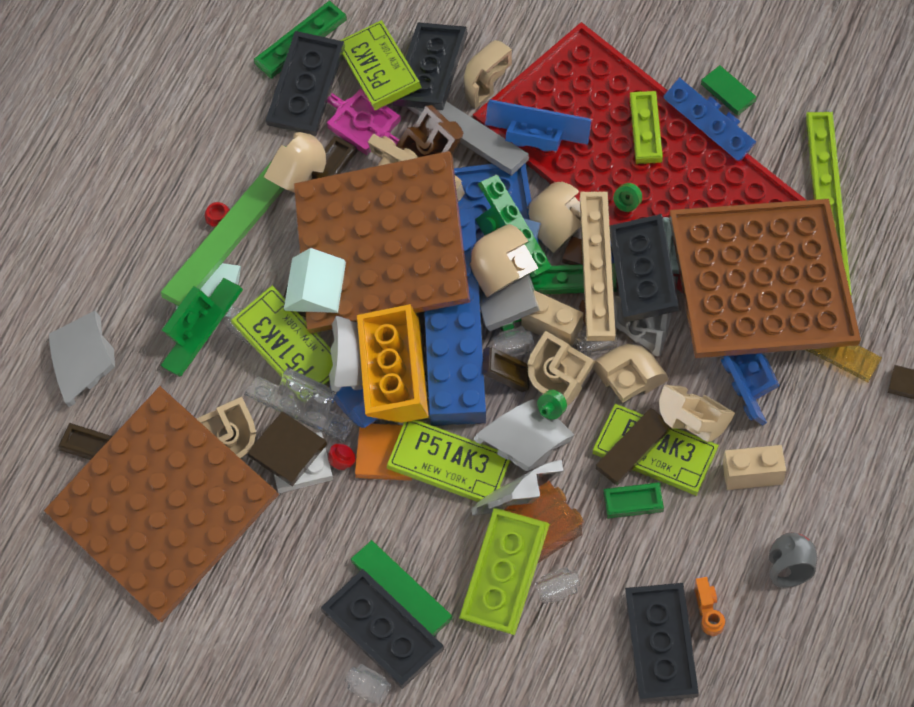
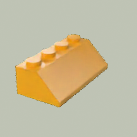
[357,304,429,423]

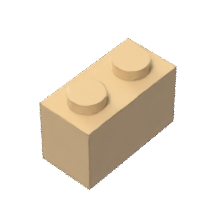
[522,290,583,347]
[723,445,786,490]

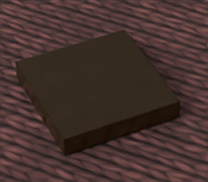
[247,411,327,487]

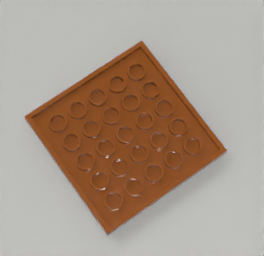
[294,151,470,334]
[669,199,861,358]
[44,386,279,622]

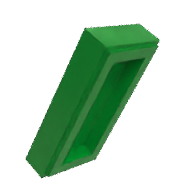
[701,65,757,116]
[603,482,664,519]

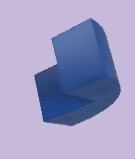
[328,386,378,428]

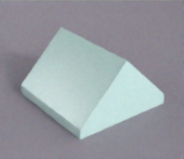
[284,248,346,313]

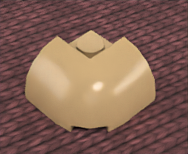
[464,40,512,109]
[264,132,326,193]
[527,182,581,253]
[470,224,538,297]
[527,331,595,406]
[592,344,668,403]
[659,385,735,442]
[197,397,256,459]

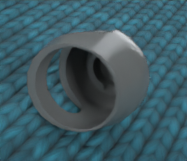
[769,532,818,588]

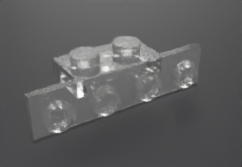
[244,368,356,443]

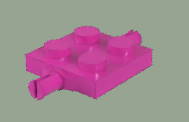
[327,89,401,155]

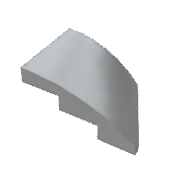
[479,274,540,331]
[613,276,678,356]
[49,311,115,407]
[329,316,363,391]
[474,398,574,471]
[471,460,563,516]

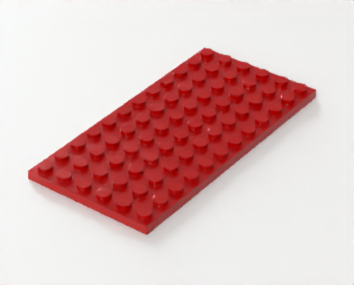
[473,22,806,294]

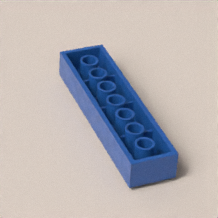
[425,208,486,426]

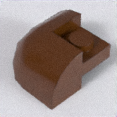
[397,105,463,158]

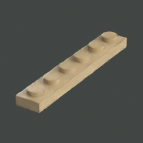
[580,192,616,341]

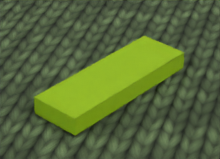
[630,91,663,164]

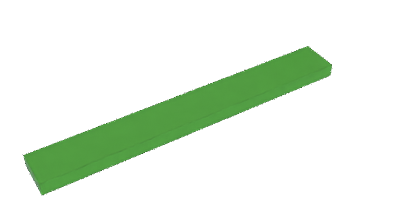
[161,146,286,306]

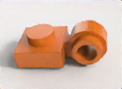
[694,577,725,636]

